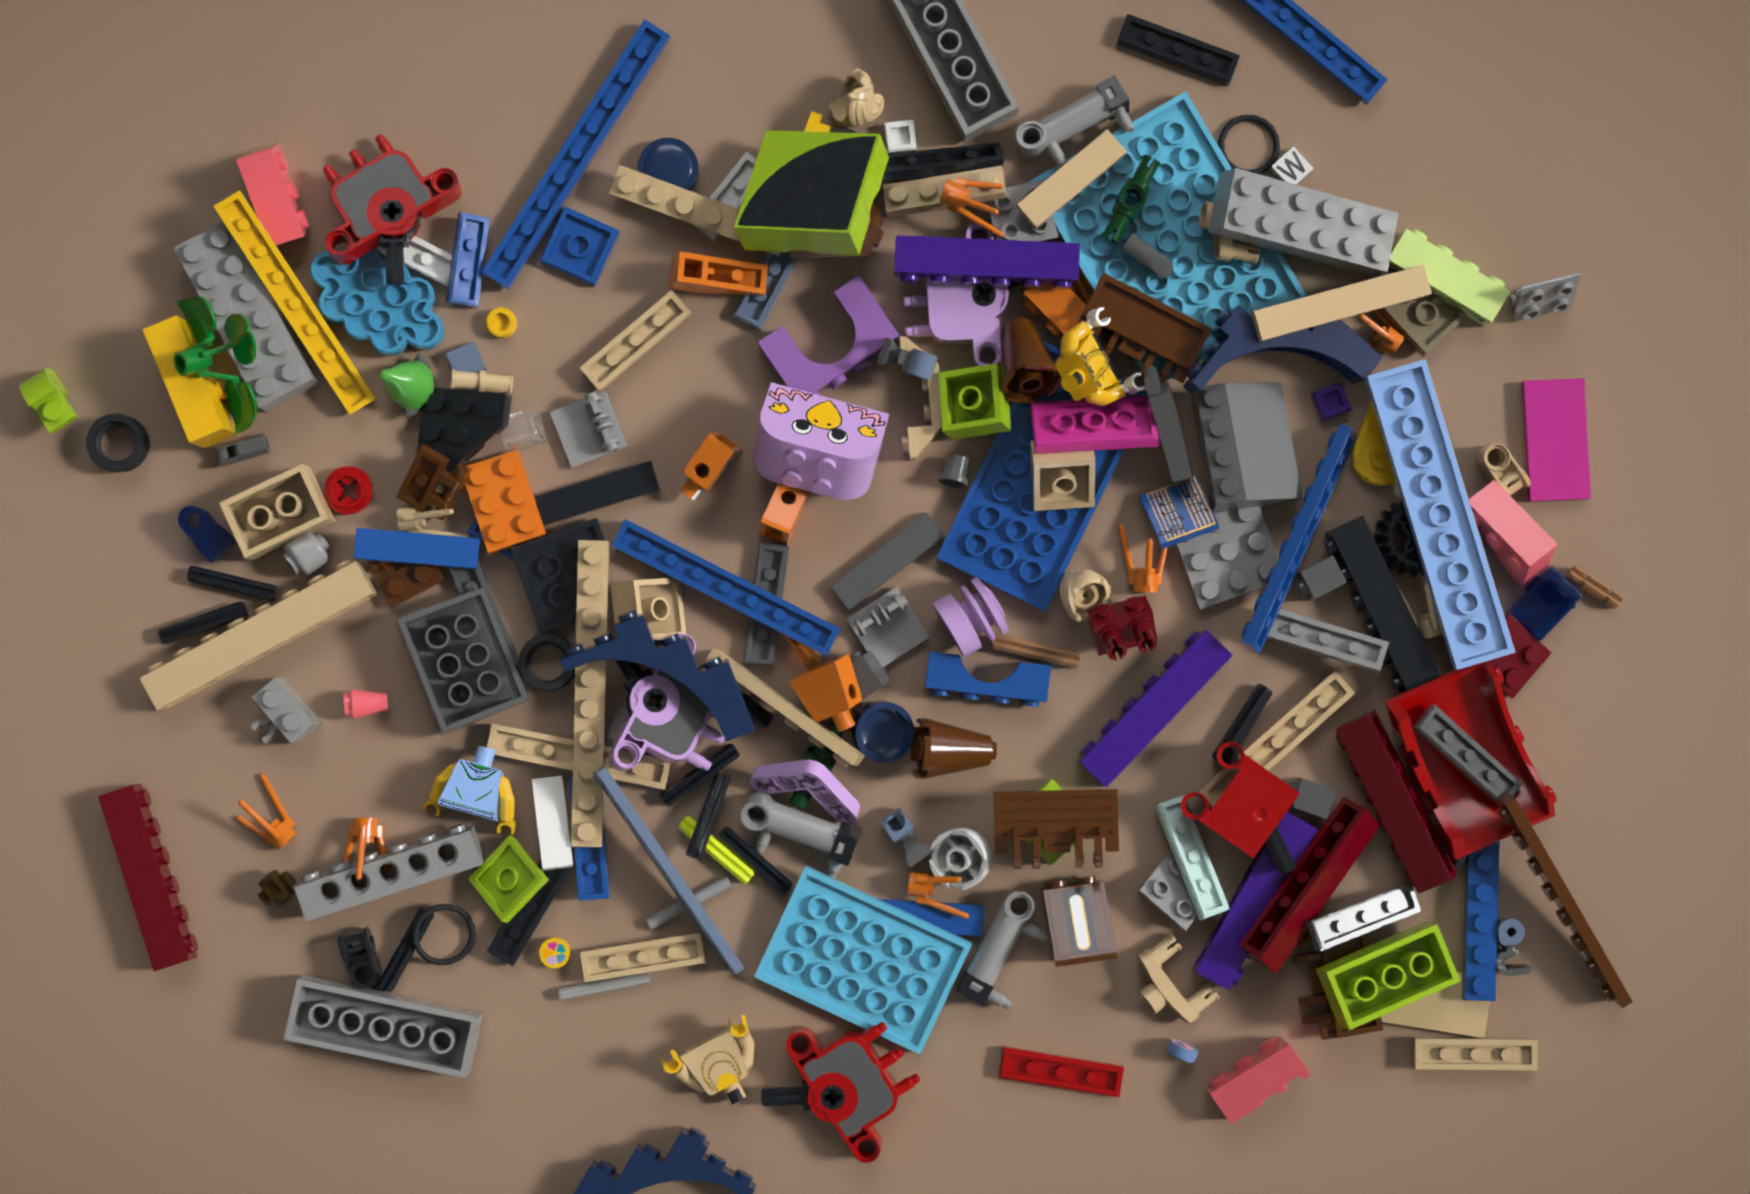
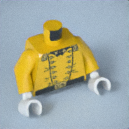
[1055,307,1146,406]

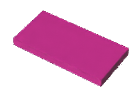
[1521,378,1591,502]
[1030,395,1159,454]

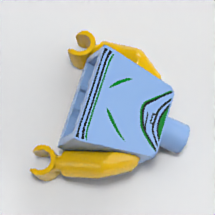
[423,746,517,835]

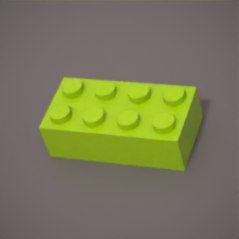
[1316,921,1460,1030]

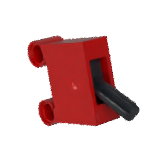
[1181,742,1300,875]

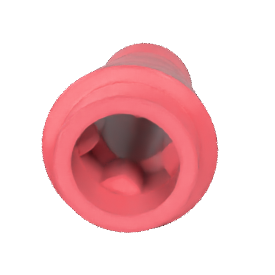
[343,689,388,720]

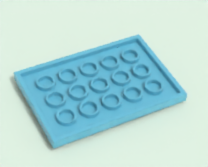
[754,865,972,1054]

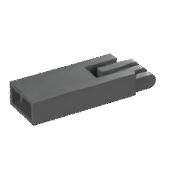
[1144,366,1193,482]

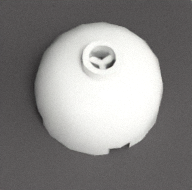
[929,828,992,890]

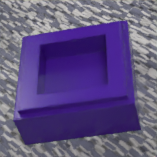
[1311,382,1352,421]

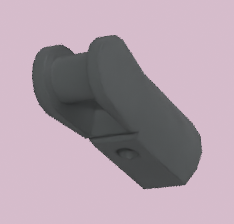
[1121,233,1173,279]
[212,433,271,468]

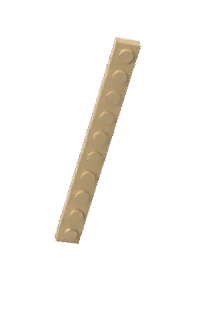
[571,540,610,847]

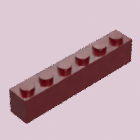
[1336,709,1457,894]
[98,784,198,972]
[1238,797,1381,974]

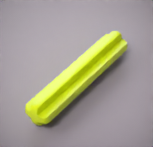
[678,816,755,884]

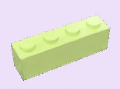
[1388,228,1511,327]

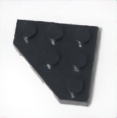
[416,387,512,472]
[510,518,605,634]

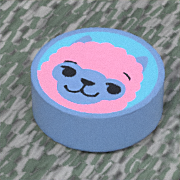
[1167,1039,1199,1063]

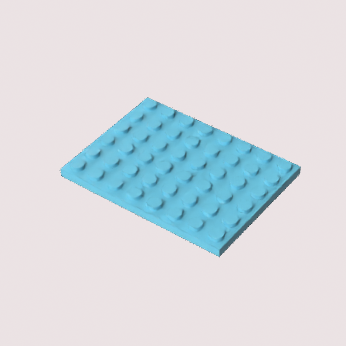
[1029,91,1307,382]

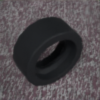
[86,413,150,473]
[518,633,575,692]

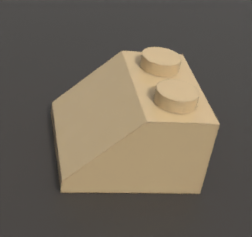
[1030,441,1095,511]
[610,578,686,641]

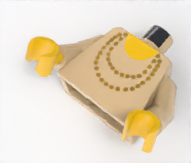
[660,1014,755,1105]

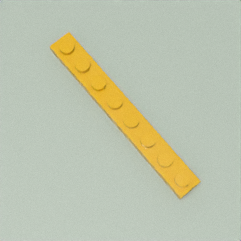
[213,190,376,415]

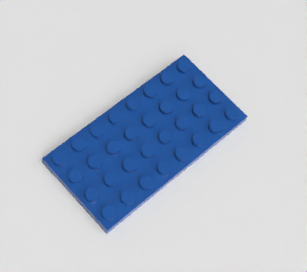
[936,341,1148,612]

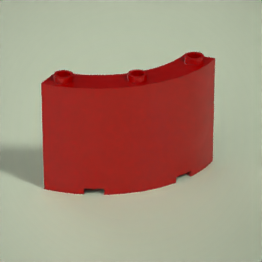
[1385,661,1557,860]

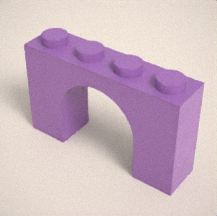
[758,275,899,396]

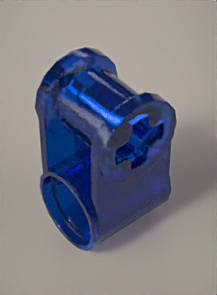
[178,506,236,563]

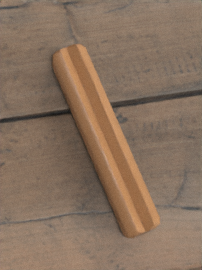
[991,634,1080,668]

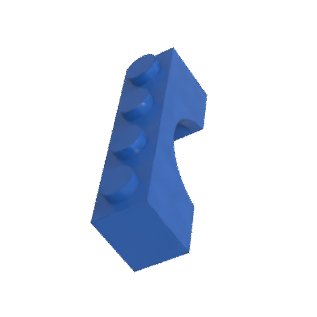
[925,651,1051,707]

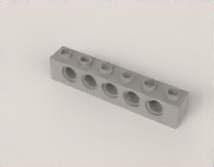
[294,823,485,922]

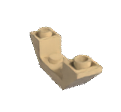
[895,336,942,461]

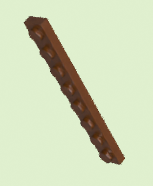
[1495,791,1633,1008]

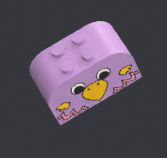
[752,382,889,500]

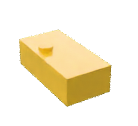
[142,315,239,449]

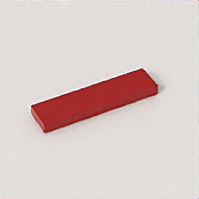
[998,1046,1124,1097]

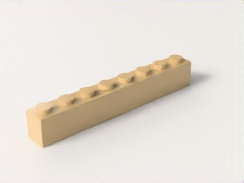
[140,559,379,710]

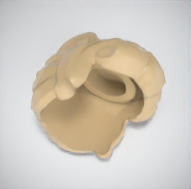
[828,68,884,127]
[1059,570,1111,622]

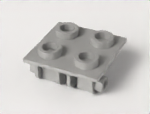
[987,179,1058,242]
[1508,273,1581,321]
[549,390,628,468]
[847,587,930,667]
[1138,849,1197,931]

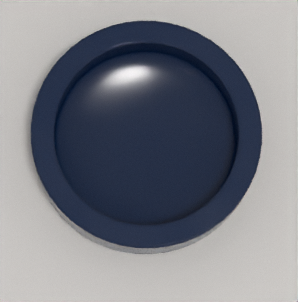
[638,138,699,191]
[852,701,914,763]

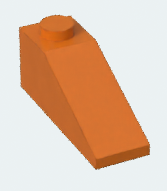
[669,251,768,296]

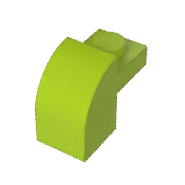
[19,367,79,434]

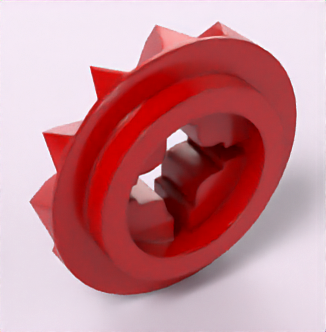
[324,466,373,514]

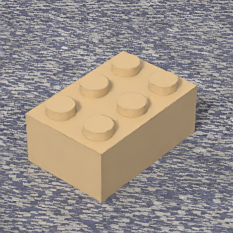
[219,464,336,560]

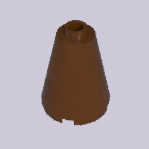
[1000,317,1062,404]
[911,718,997,779]

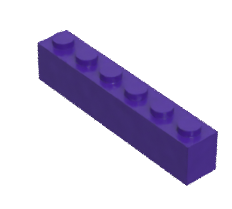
[894,235,1080,289]
[1077,630,1233,788]
[1192,812,1318,990]

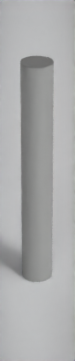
[646,876,732,930]
[558,972,651,1001]

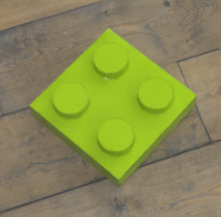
[468,835,549,923]

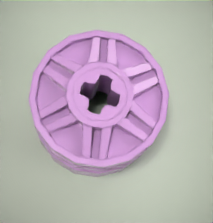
[932,577,1009,658]

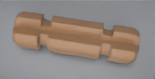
[1566,565,1624,609]

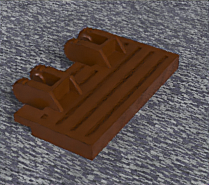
[1076,273,1212,384]
[993,789,1119,869]
[1291,913,1383,1040]

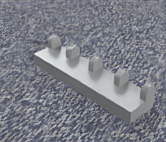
[1266,609,1389,675]

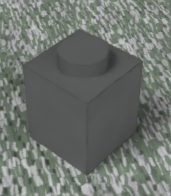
[1295,555,1347,600]
[850,651,891,700]
[1289,777,1337,819]

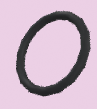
[1218,115,1280,174]
[412,904,475,966]

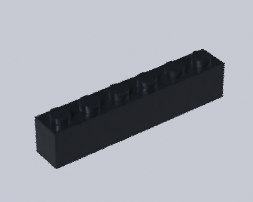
[1324,515,1441,693]

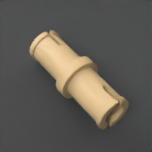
[450,369,513,395]

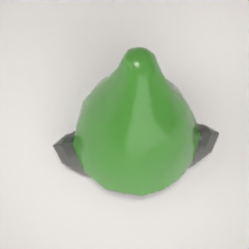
[379,353,434,417]

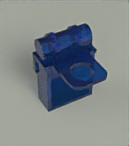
[1506,565,1583,641]

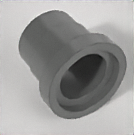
[937,454,970,489]

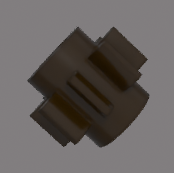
[257,869,296,908]

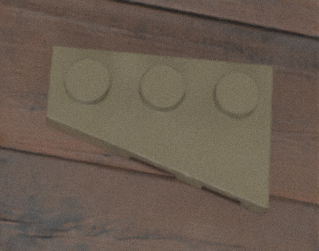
[1377,270,1468,357]

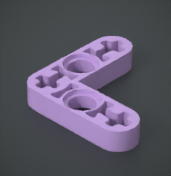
[749,760,861,824]

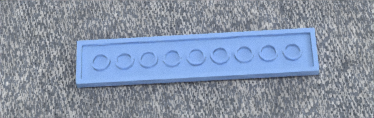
[1365,359,1516,670]

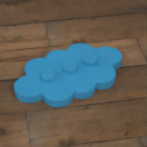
[310,248,444,356]

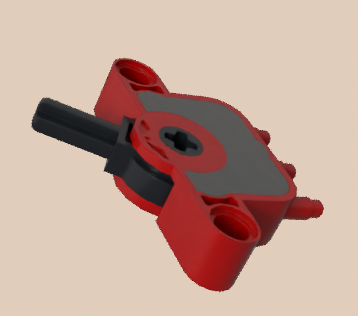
[323,134,461,287]
[761,1022,921,1163]

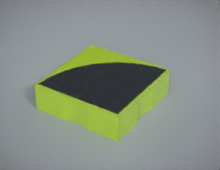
[734,130,889,256]

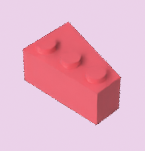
[236,143,309,245]
[1469,480,1558,589]
[1206,1036,1311,1124]

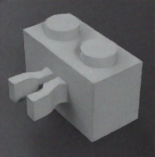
[250,677,322,744]

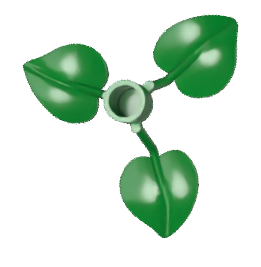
[173,296,257,433]

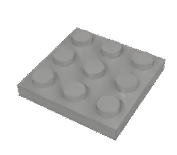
[1175,506,1279,610]

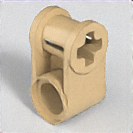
[1476,444,1531,496]

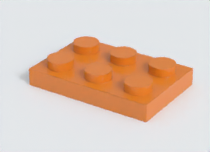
[465,449,546,555]

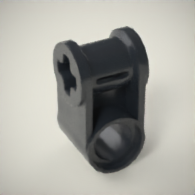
[337,927,382,989]

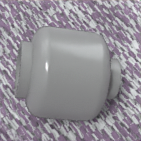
[282,532,330,576]

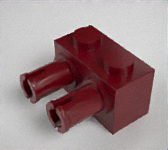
[1087,595,1158,660]

